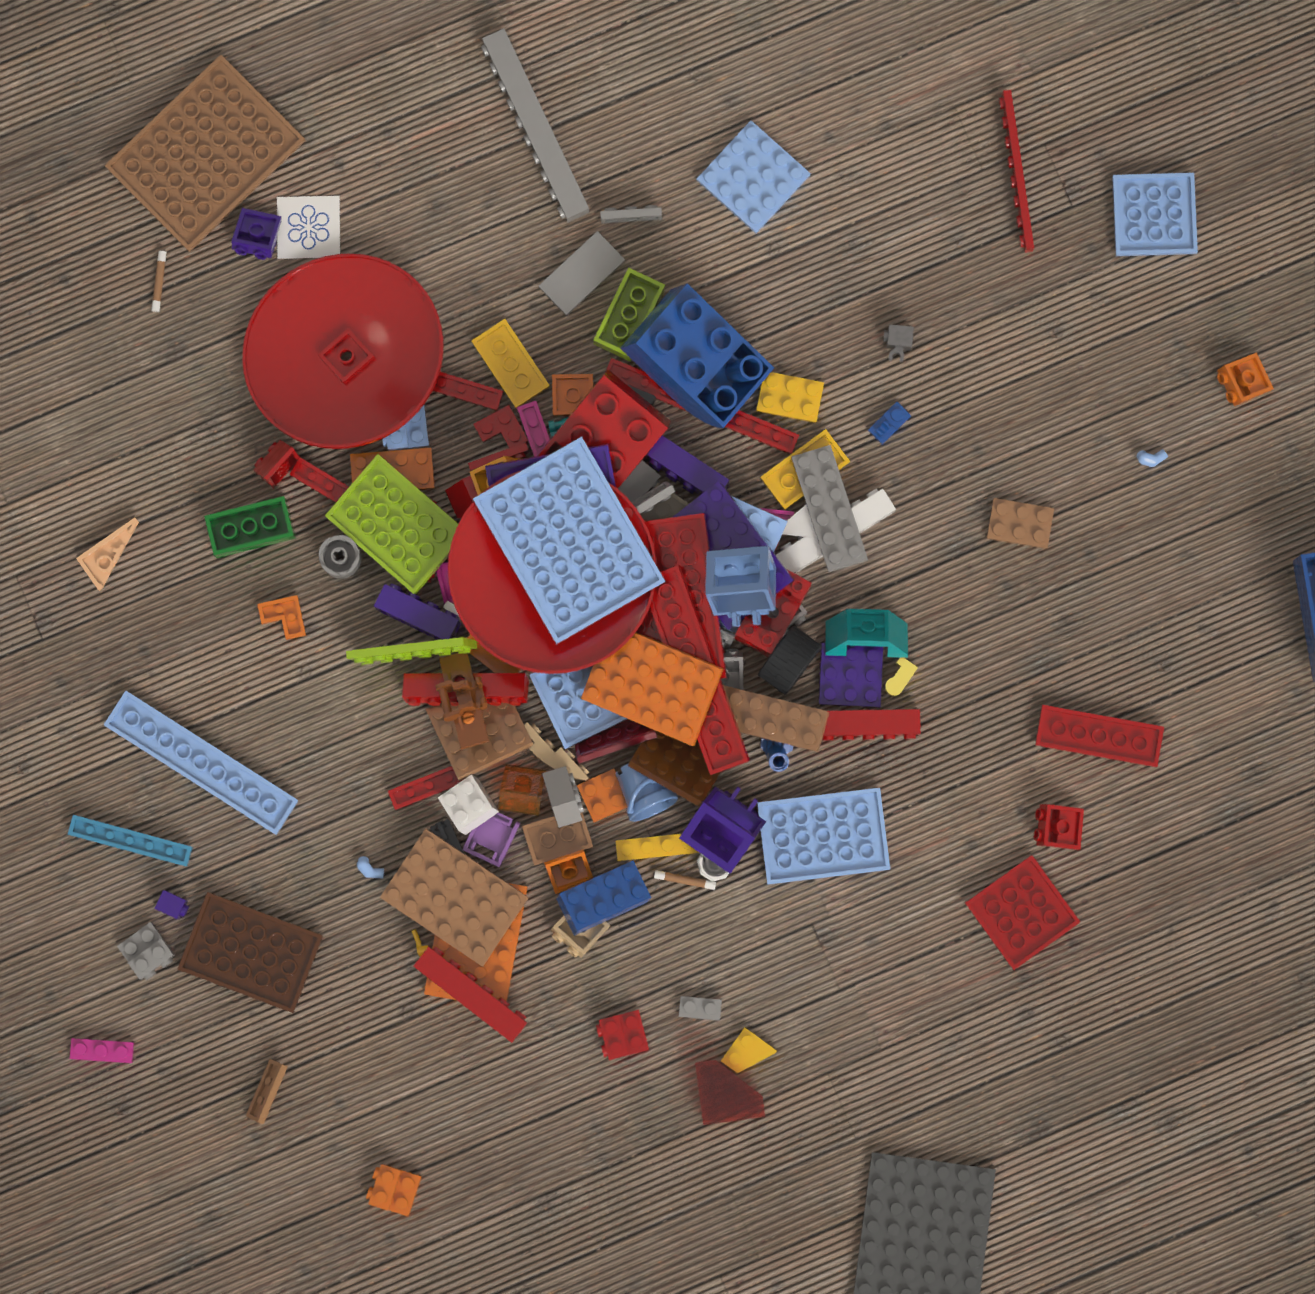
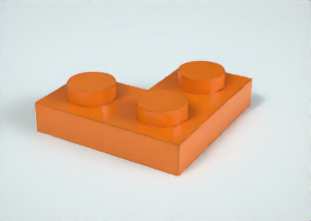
[257,595,307,640]

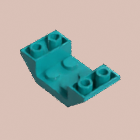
[825,609,908,658]

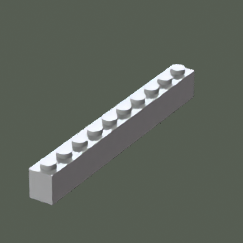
[481,28,590,223]

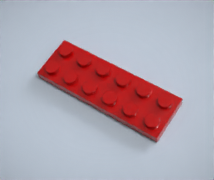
[1035,705,1164,768]

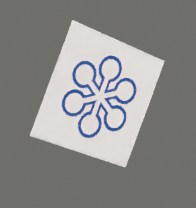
[277,196,340,259]

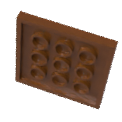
[628,731,721,807]

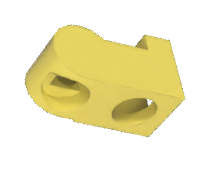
[885,658,918,696]

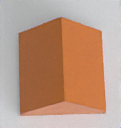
[544,849,593,894]

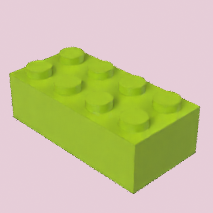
[593,267,665,362]

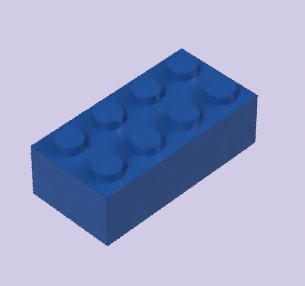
[556,861,651,936]

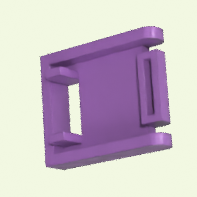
[462,812,521,868]

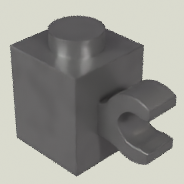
[883,324,914,363]

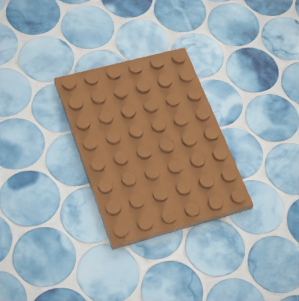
[104,55,306,252]

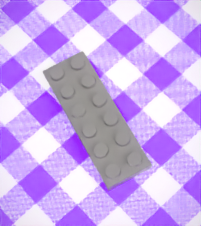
[791,445,868,573]

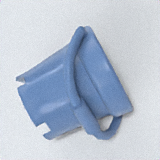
[615,763,678,822]

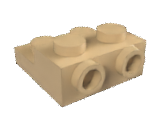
[551,916,611,958]

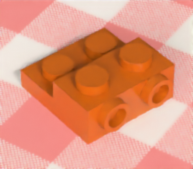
[1217,352,1274,407]
[366,1164,422,1217]

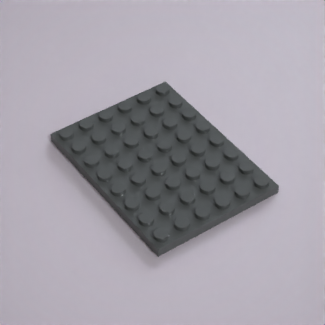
[853,1152,996,1294]

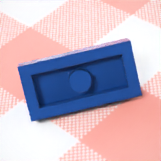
[868,402,911,445]

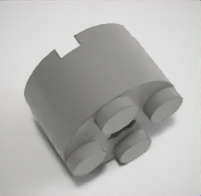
[319,535,362,579]

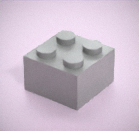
[542,766,584,828]

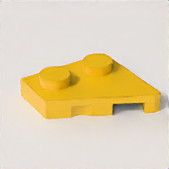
[721,1027,777,1073]

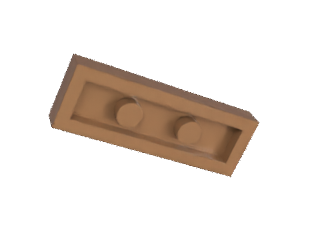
[246,1059,288,1124]

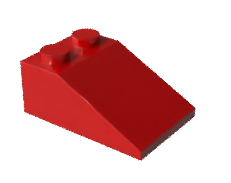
[253,440,300,489]

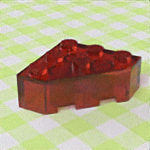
[695,1060,765,1125]

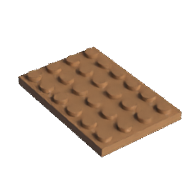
[380,828,529,967]

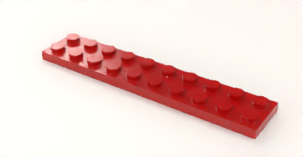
[650,565,750,775]

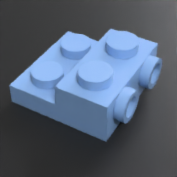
[382,405,429,451]

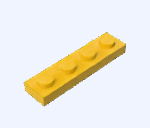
[616,834,699,861]

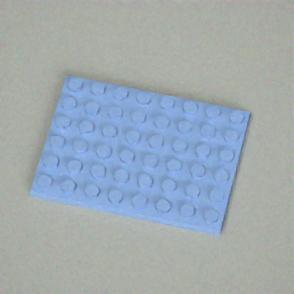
[473,437,665,644]

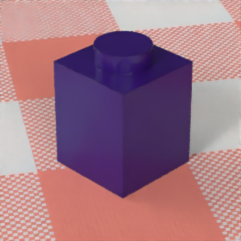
[154,890,189,920]

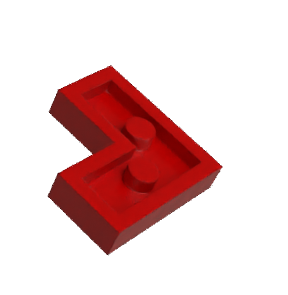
[473,405,528,448]

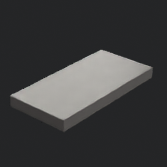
[538,231,625,316]

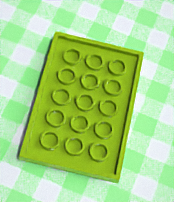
[325,454,458,595]

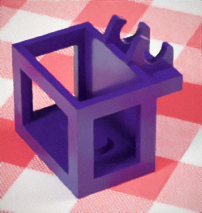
[679,786,767,874]

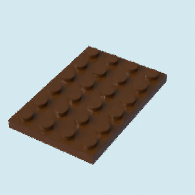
[177,892,323,1013]

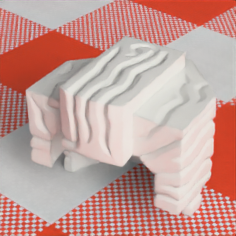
[697,854,729,881]

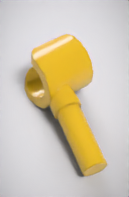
[411,930,428,957]

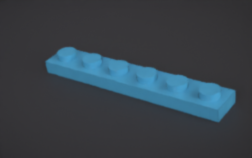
[67,815,193,867]

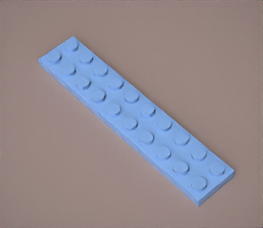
[104,691,299,835]

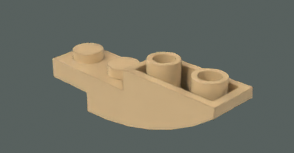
[524,722,589,781]

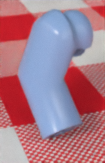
[1136,449,1168,467]
[357,856,384,879]

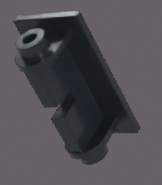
[430,819,464,853]

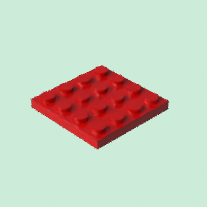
[965,855,1080,970]

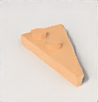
[76,518,139,591]

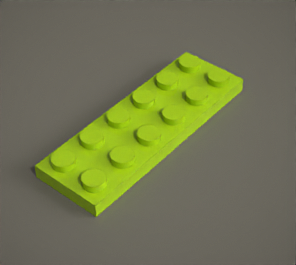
[346,637,477,665]

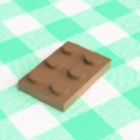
[986,498,1054,549]
[522,812,593,866]

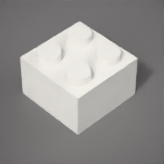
[438,774,499,835]

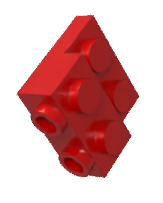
[1033,804,1084,850]
[596,1010,649,1060]

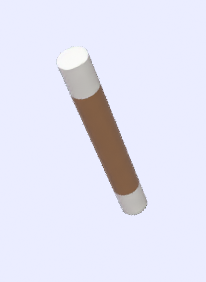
[151,251,167,312]
[654,870,716,890]

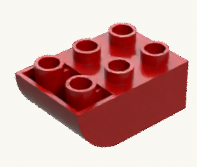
[536,369,671,489]

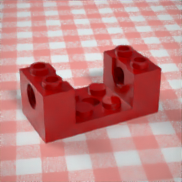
[734,569,812,658]

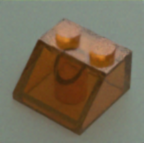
[498,765,546,816]

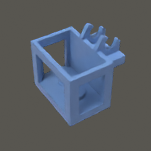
[705,546,776,627]

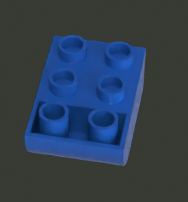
[620,283,774,428]

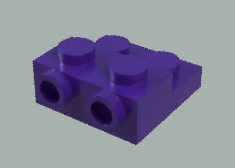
[232,208,282,260]

